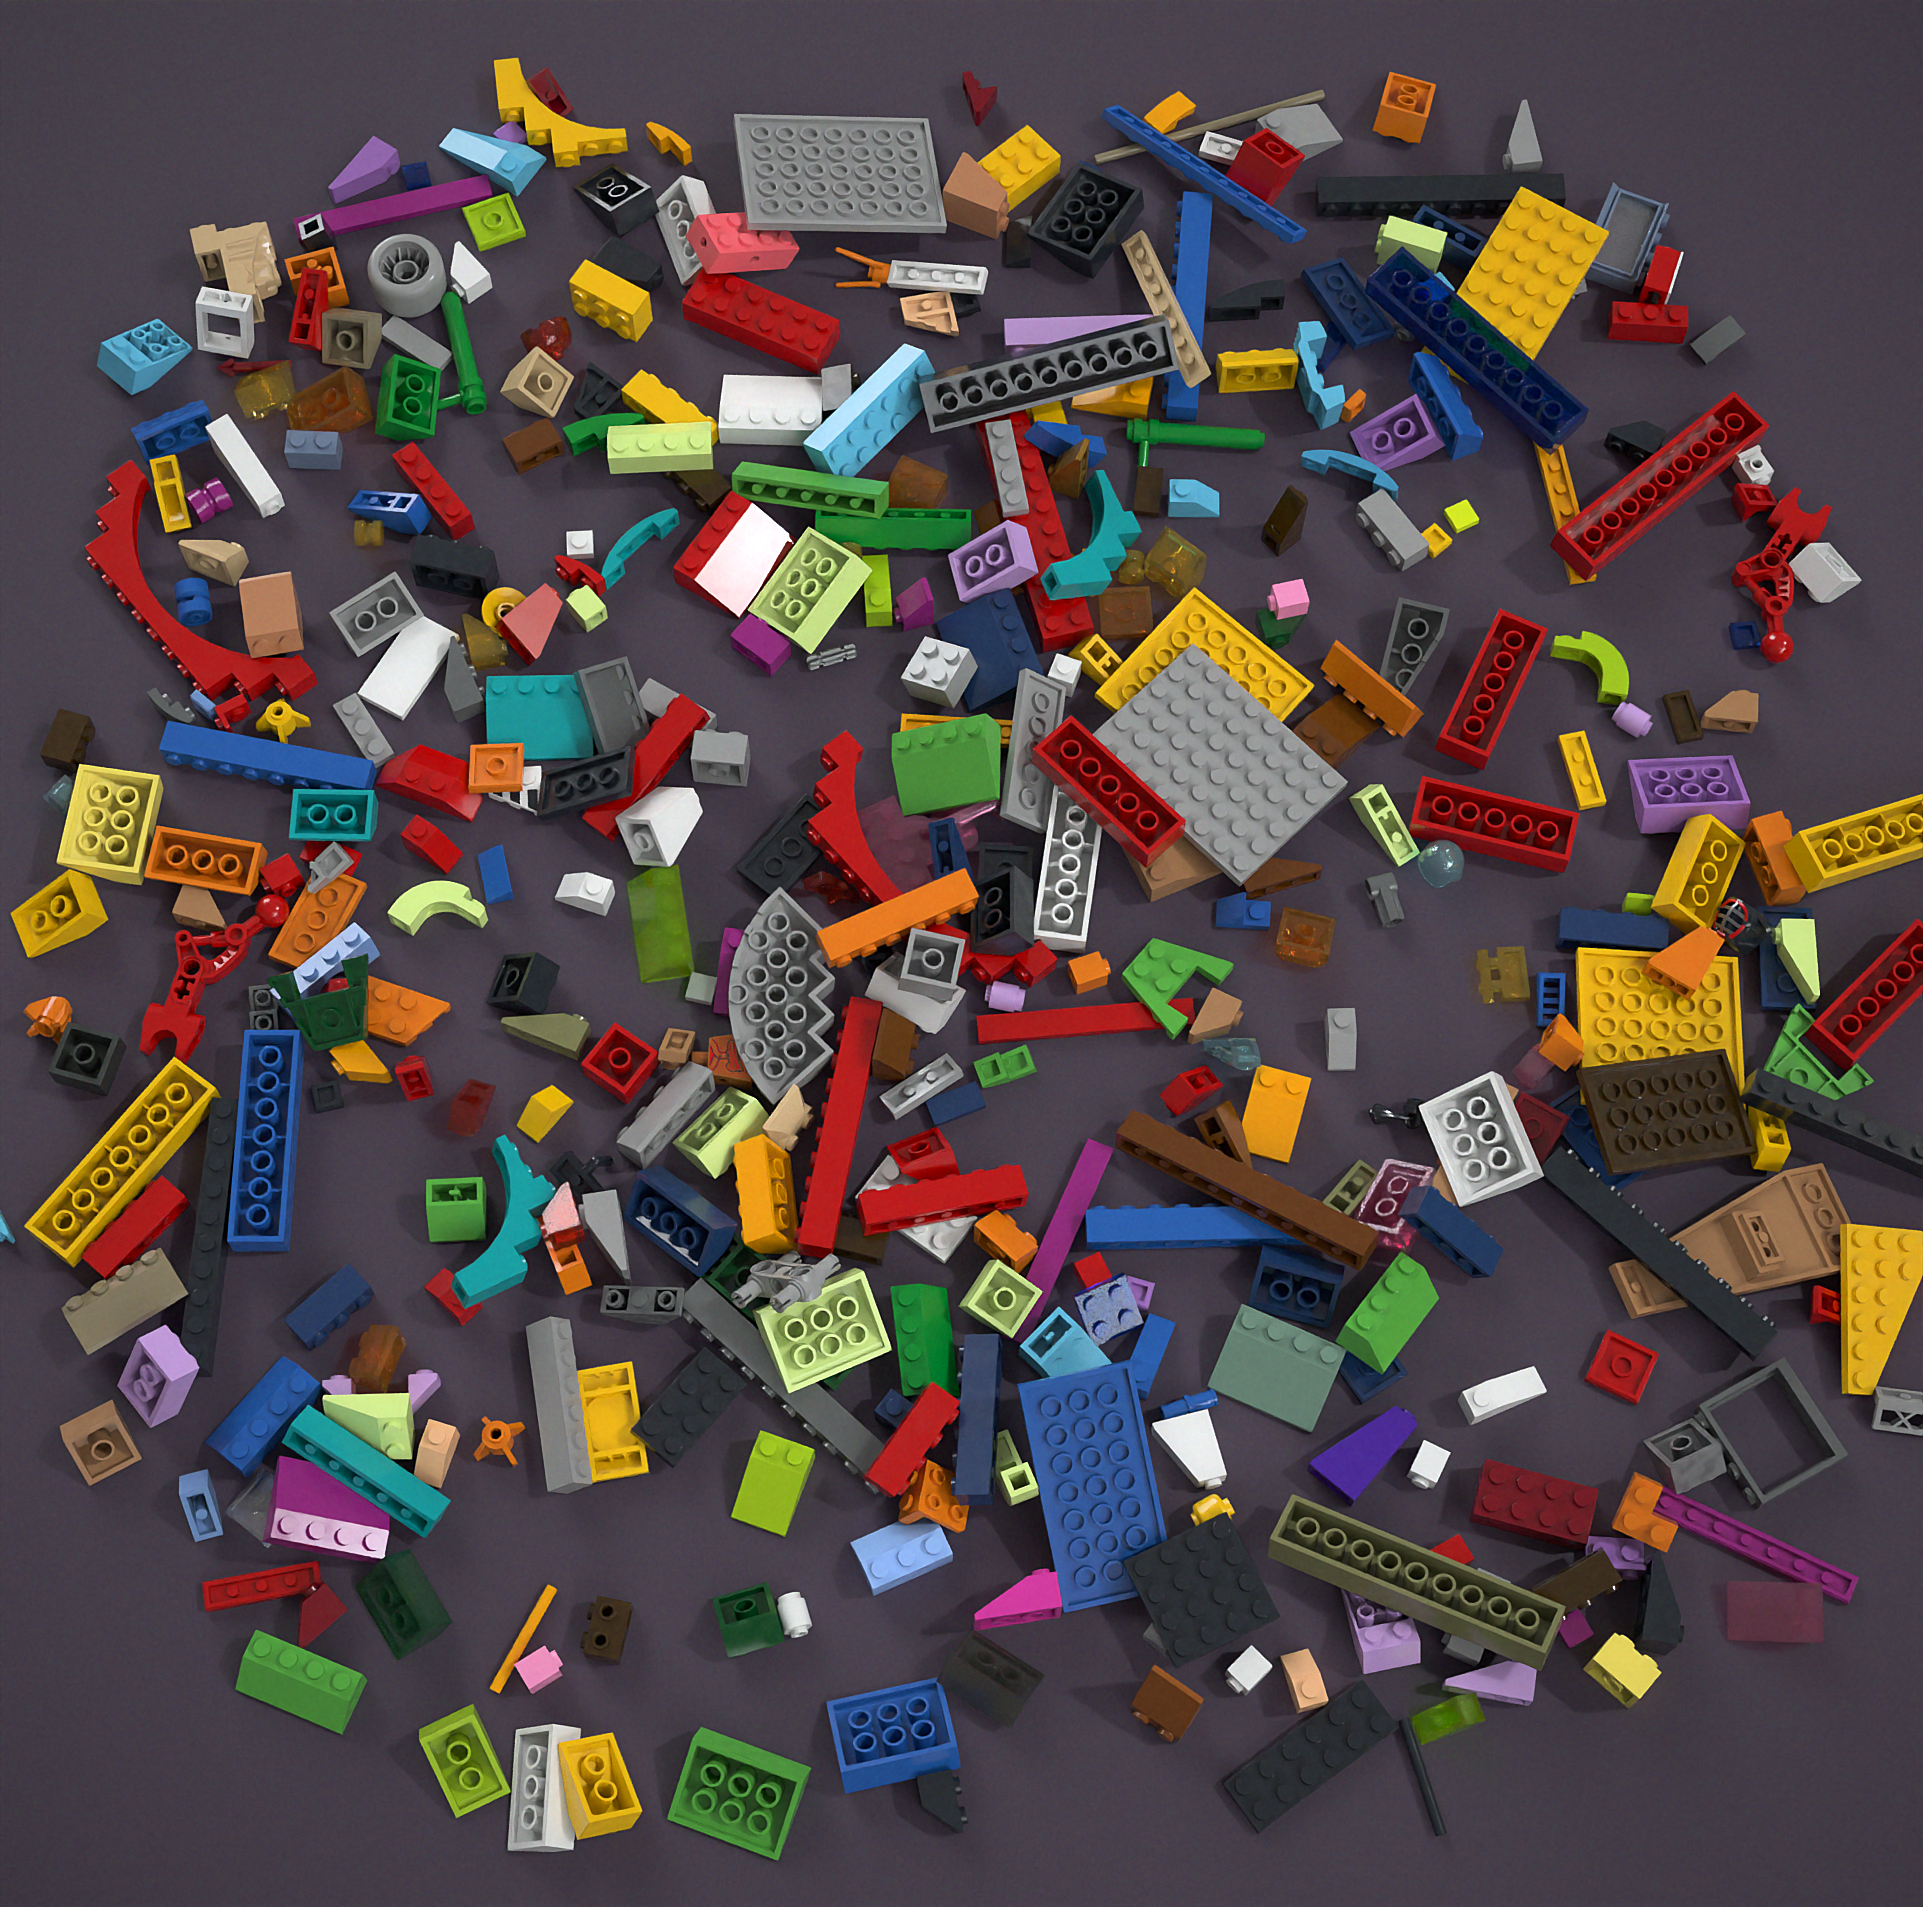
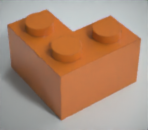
[284,247,350,310]
[1611,1472,1678,1553]

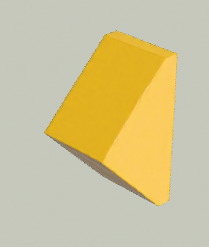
[516,1085,574,1143]

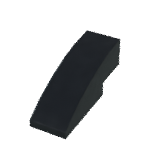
[1209,279,1285,322]

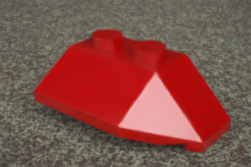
[375,744,483,823]

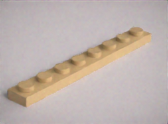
[1121,230,1211,388]

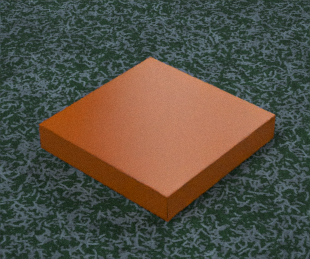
[468,743,525,793]

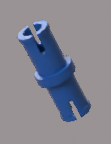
[1159,1388,1218,1420]

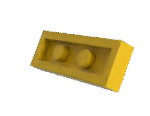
[1557,731,1606,810]

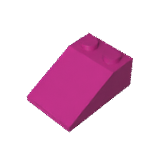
[973,1569,1062,1631]

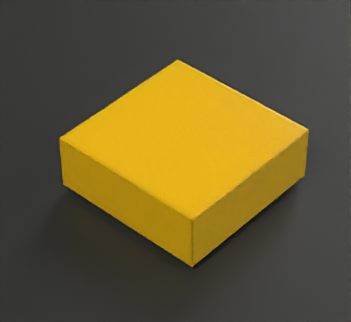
[1421,523,1452,559]

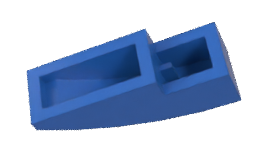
[1024,420,1107,468]

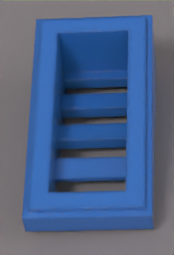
[1536,972,1566,1027]

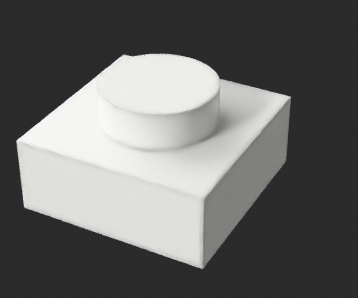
[567,530,594,559]

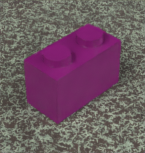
[730,614,791,676]

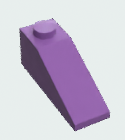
[328,136,401,204]

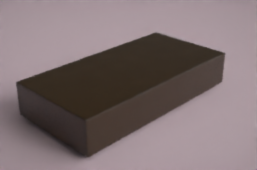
[1133,466,1164,517]
[1662,690,1704,745]

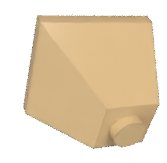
[500,347,574,418]
[179,540,249,587]

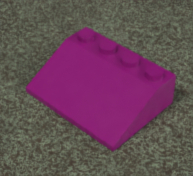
[262,1456,390,1564]

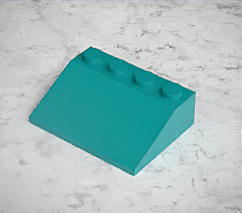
[486,675,594,761]

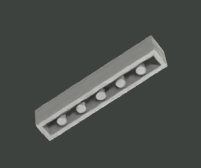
[526,1316,592,1494]

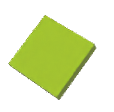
[462,192,526,252]

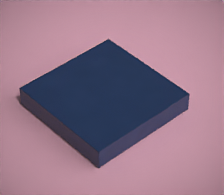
[1338,1350,1408,1405]

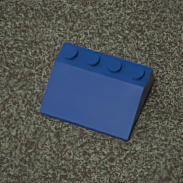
[826,1677,961,1794]

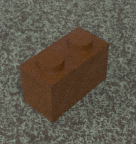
[502,417,564,475]

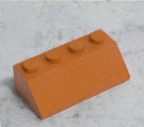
[1321,640,1424,738]
[144,826,268,896]

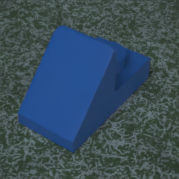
[1215,892,1271,931]

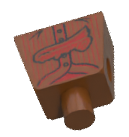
[692,1034,753,1090]

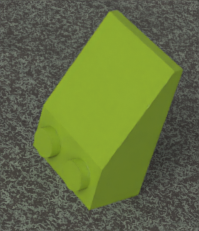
[731,1430,815,1537]
[419,1704,511,1818]

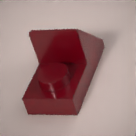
[526,67,573,117]
[962,70,997,126]

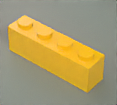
[621,369,720,446]

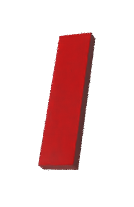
[202,1561,322,1613]

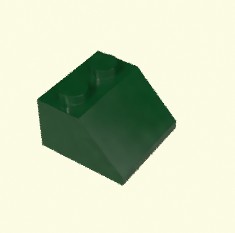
[712,1582,785,1658]

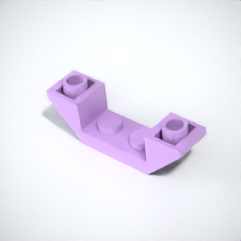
[322,1370,441,1414]

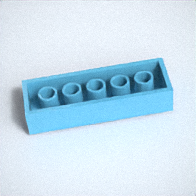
[802,343,935,477]

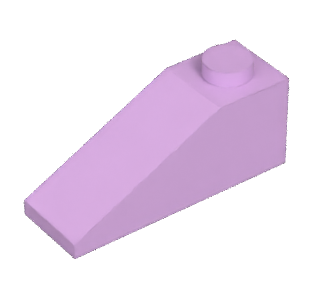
[1441,1660,1537,1706]

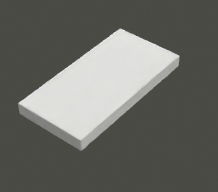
[358,616,460,720]

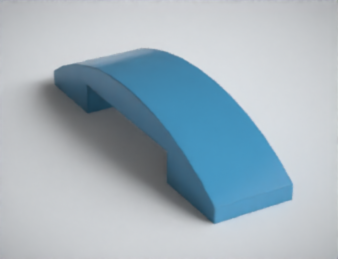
[1301,450,1399,502]

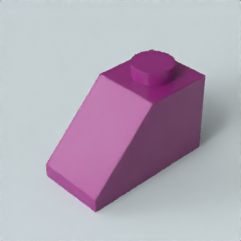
[893,577,934,632]

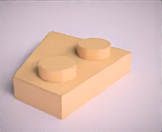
[900,291,959,336]

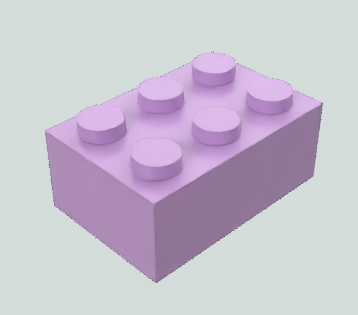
[948,520,1039,604]
[117,1325,200,1428]

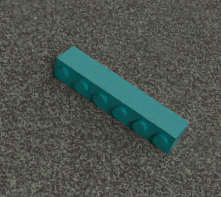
[282,1405,451,1538]

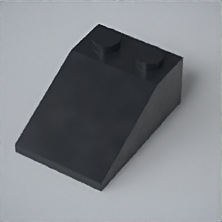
[573,163,660,236]
[1632,1552,1685,1656]

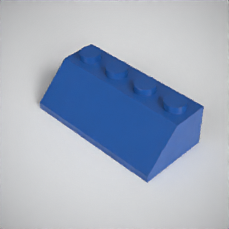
[1408,352,1483,461]
[205,1356,325,1479]

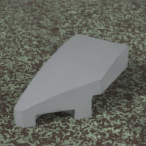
[308,841,354,894]

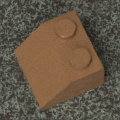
[60,1400,142,1486]

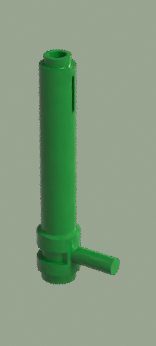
[437,292,487,415]
[1126,418,1265,468]

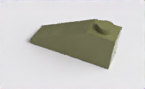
[501,1013,592,1061]
[1322,1159,1382,1218]

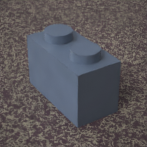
[284,430,343,470]

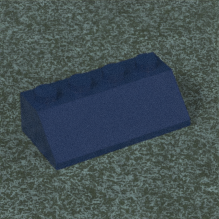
[622,1165,738,1277]

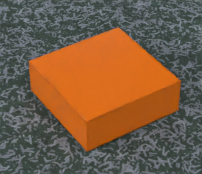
[1340,389,1366,423]

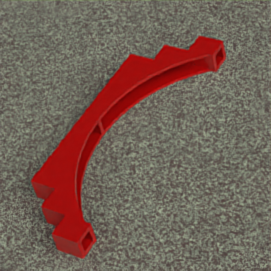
[84,460,318,701]
[806,730,1058,988]

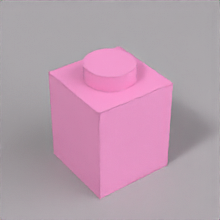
[1267,579,1310,620]
[514,1646,563,1694]

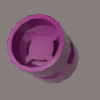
[184,477,233,524]

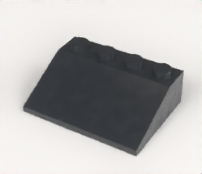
[1027,163,1144,279]

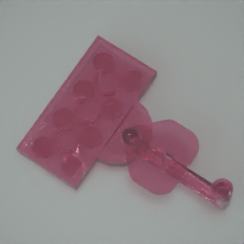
[857,794,1006,894]

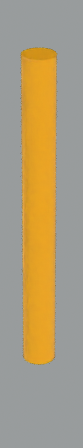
[489,1584,557,1694]

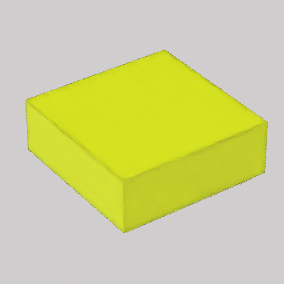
[1443,499,1479,534]

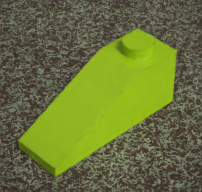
[862,554,892,627]

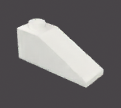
[1458,1366,1547,1425]

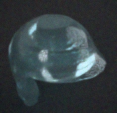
[1417,840,1465,888]

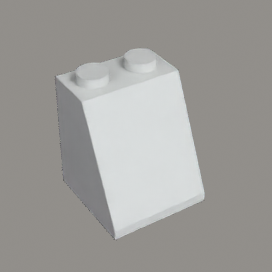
[615,787,703,867]

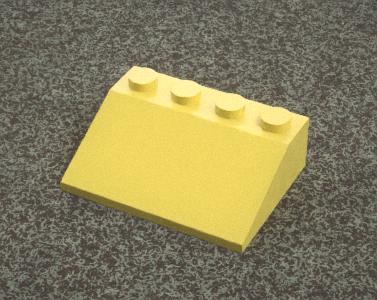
[57,764,164,885]

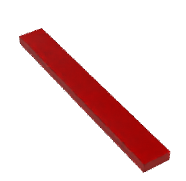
[976,998,1195,1045]

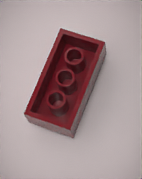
[1469,1459,1599,1551]

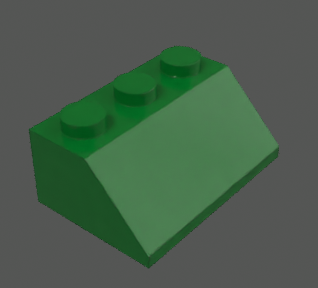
[375,354,441,441]

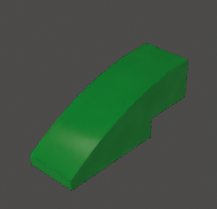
[562,413,645,456]

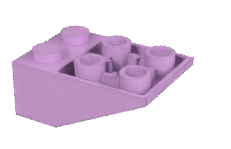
[1341,1588,1420,1674]

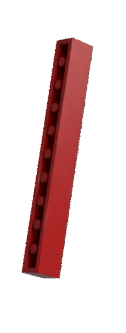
[794,996,883,1259]

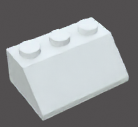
[865,952,966,1034]

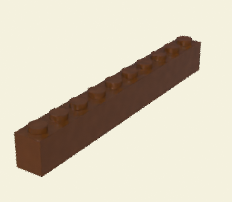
[1115,1109,1378,1271]

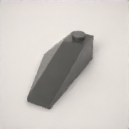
[1380,597,1450,696]

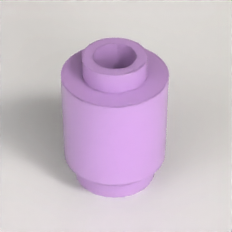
[1612,702,1653,738]
[984,981,1026,1013]

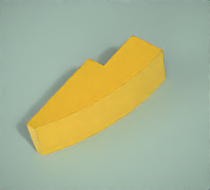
[149,454,192,533]

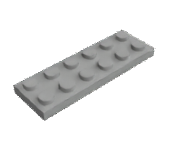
[1000,668,1066,834]

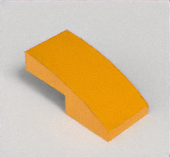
[1143,91,1196,134]
[646,122,692,166]

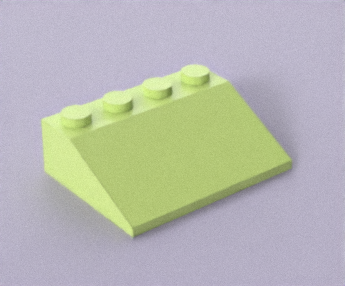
[748,526,872,654]
[752,1268,892,1393]

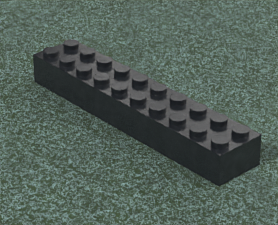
[917,314,1179,433]

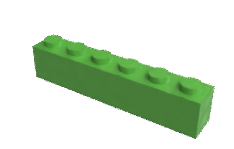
[732,461,889,519]

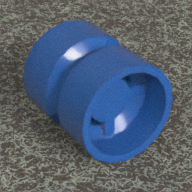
[174,578,213,626]

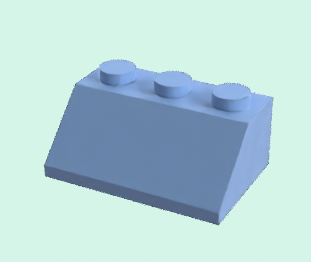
[850,1517,953,1596]

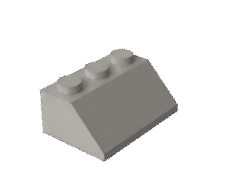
[326,571,424,657]

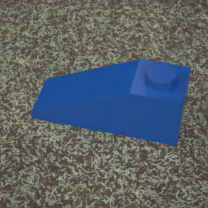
[347,490,432,535]
[1130,1313,1176,1401]

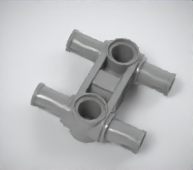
[731,1250,841,1313]

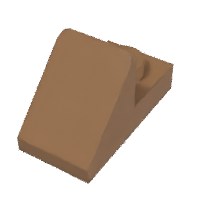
[658,1028,695,1070]

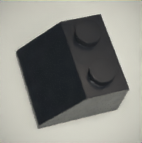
[486,951,561,1016]

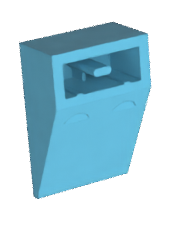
[97,319,193,395]
[1019,1307,1112,1378]

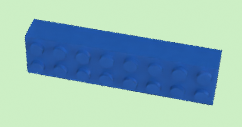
[227,1030,305,1251]

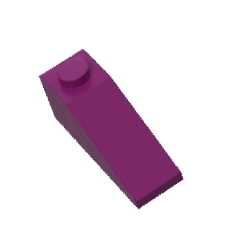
[713,927,745,1016]

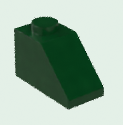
[1255,606,1309,649]

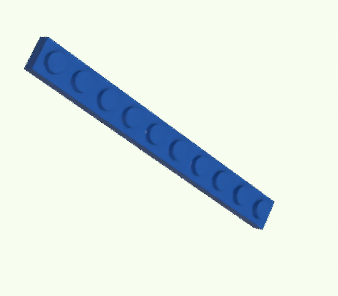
[1101,105,1307,244]

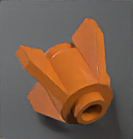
[23,996,73,1045]
[473,1416,526,1467]

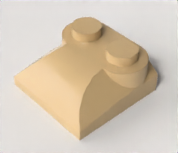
[762,1084,815,1151]

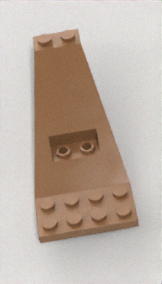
[1608,1163,1851,1319]

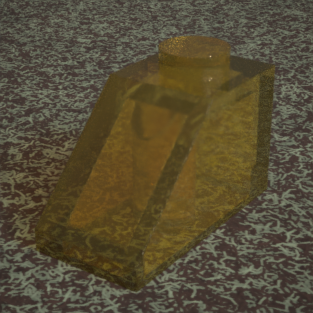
[462,613,508,671]

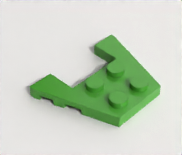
[1121,938,1234,1040]
[1763,1003,1874,1100]

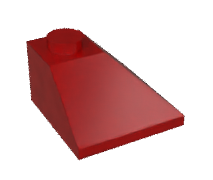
[886,1127,960,1181]

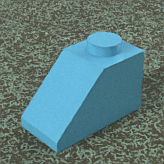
[1168,479,1219,518]

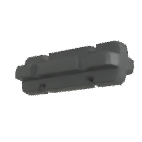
[806,643,857,670]

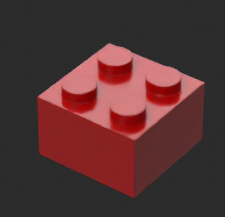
[581,1022,661,1105]

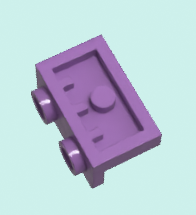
[1584,1536,1647,1580]

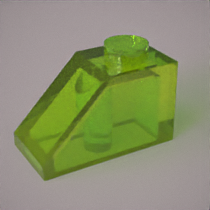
[1411,1693,1486,1745]

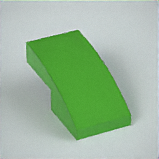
[973,1044,1037,1088]

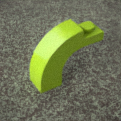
[1550,631,1629,706]

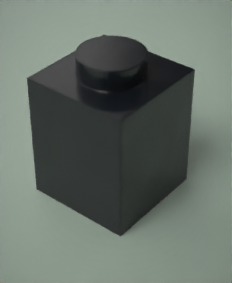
[298,214,338,252]

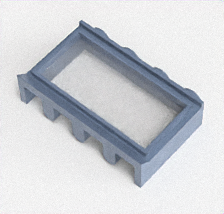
[1585,182,1670,295]

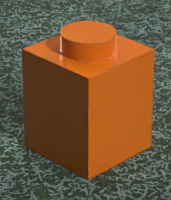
[1067,951,1111,994]

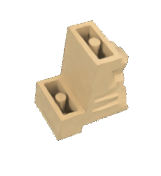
[190,221,282,323]

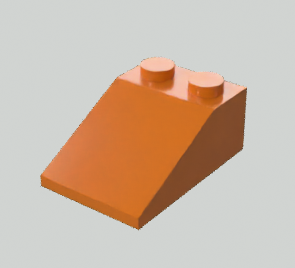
[1372,72,1436,144]

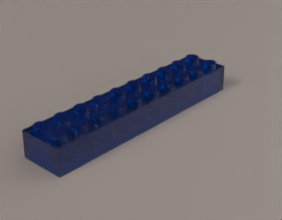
[1365,246,1589,456]

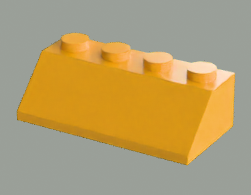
[733,1134,799,1254]

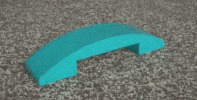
[601,508,680,590]

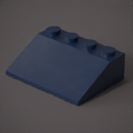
[936,588,1045,713]

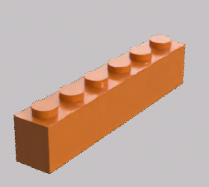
[815,868,979,968]

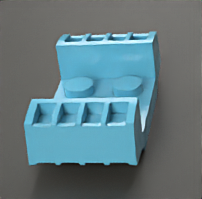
[1293,321,1345,430]

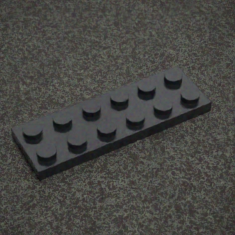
[1222,1679,1399,1834]

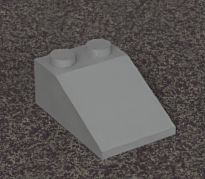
[1255,104,1343,162]
[579,1189,632,1286]

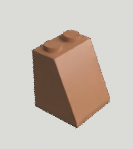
[943,152,1010,240]
[239,571,304,658]

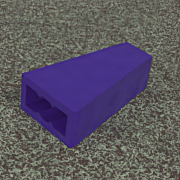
[1307,1406,1418,1507]

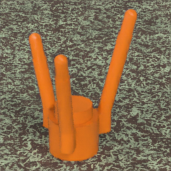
[835,247,891,288]

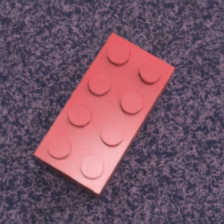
[685,212,800,274]

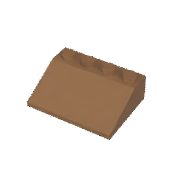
[1121,835,1223,903]

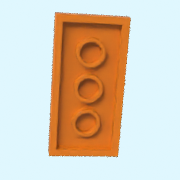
[268,873,367,969]

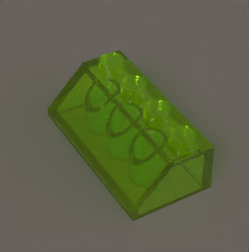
[627,865,695,983]

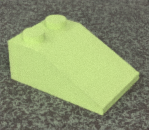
[323,1393,415,1460]

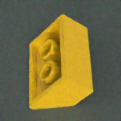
[1215,348,1299,393]

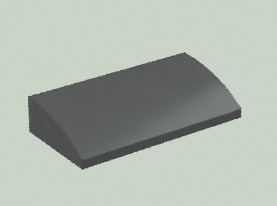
[573,656,650,755]

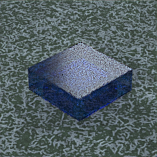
[402,161,432,191]
[1728,620,1761,650]

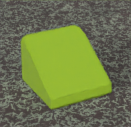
[1622,893,1654,916]

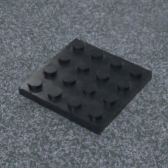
[1122,1512,1280,1670]

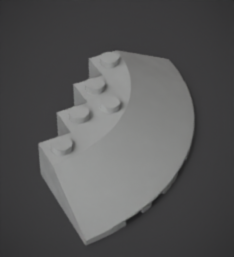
[728,887,835,1106]

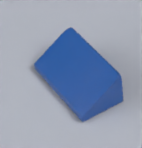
[478,844,514,905]

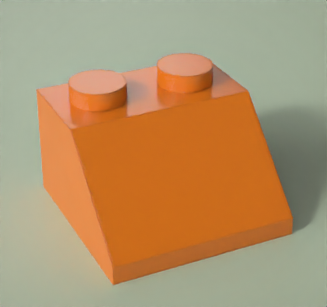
[974,1210,1038,1274]

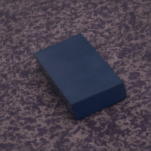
[925,1081,986,1127]

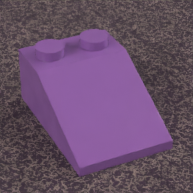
[1350,394,1445,471]

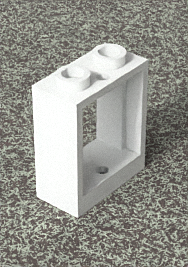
[195,287,254,359]

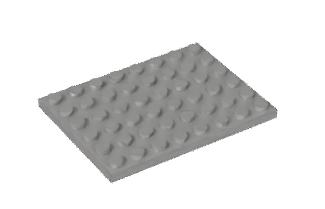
[733,114,947,233]
[1092,643,1348,887]

